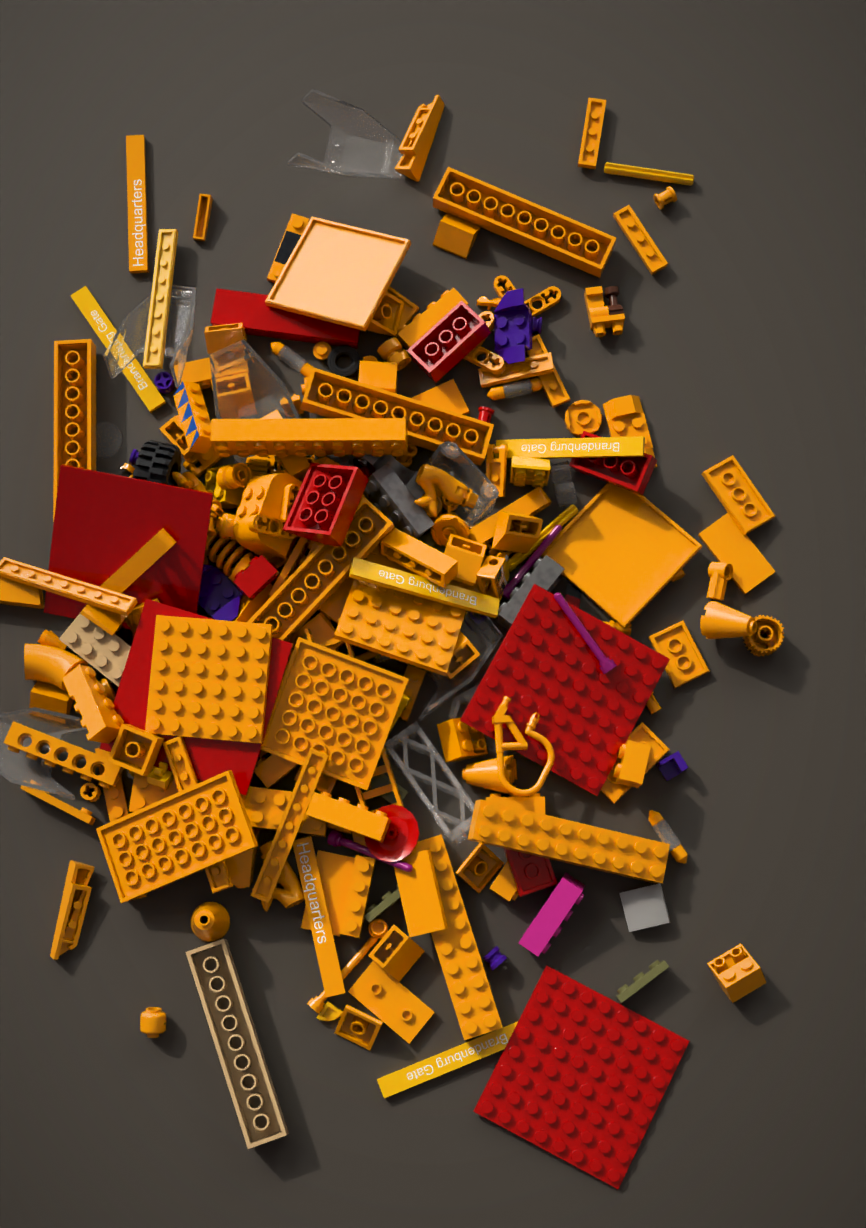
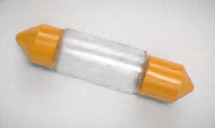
[270,342,313,377]
[487,378,543,401]
[648,810,688,864]

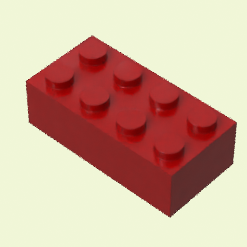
[407,300,491,383]
[569,431,657,496]

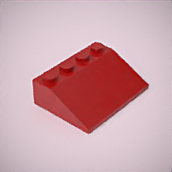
[283,463,369,547]

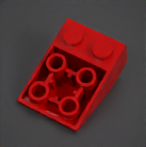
[233,555,279,601]

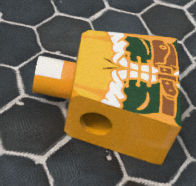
[476,553,510,600]

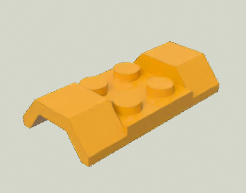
[603,395,657,468]

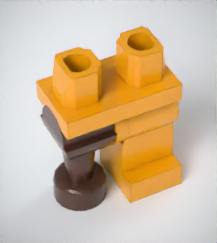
[584,286,625,337]

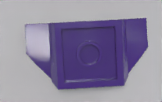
[494,288,532,364]
[198,564,243,621]

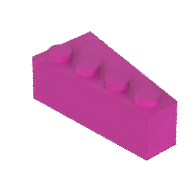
[519,872,585,957]

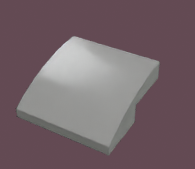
[619,884,670,932]

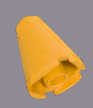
[700,601,757,640]
[462,755,517,794]
[191,902,230,942]

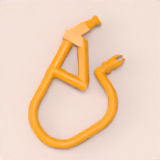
[492,696,555,797]

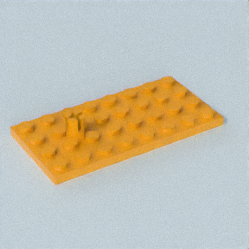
[96,770,258,903]

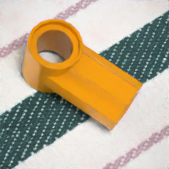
[706,562,733,601]

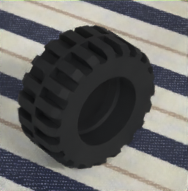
[133,440,182,487]

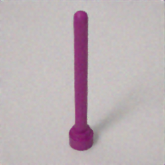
[502,525,562,600]
[554,592,617,674]
[327,829,413,872]

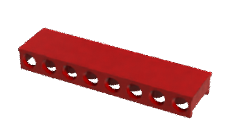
[211,288,360,349]

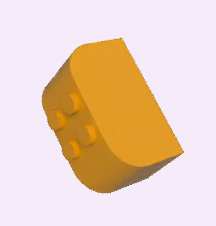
[233,473,302,557]

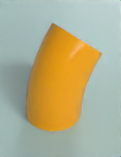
[24,643,88,692]

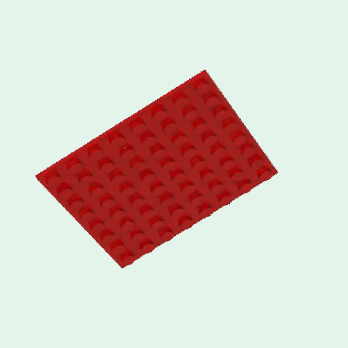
[44,464,213,630]
[460,584,670,796]
[99,599,293,796]
[473,965,689,1189]

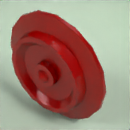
[364,804,420,862]

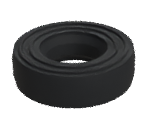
[328,345,361,378]

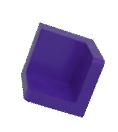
[656,751,689,781]

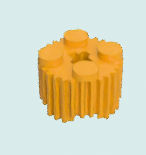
[743,615,784,657]

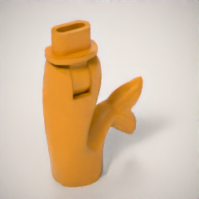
[414,464,479,517]
[172,471,225,517]
[252,840,305,911]

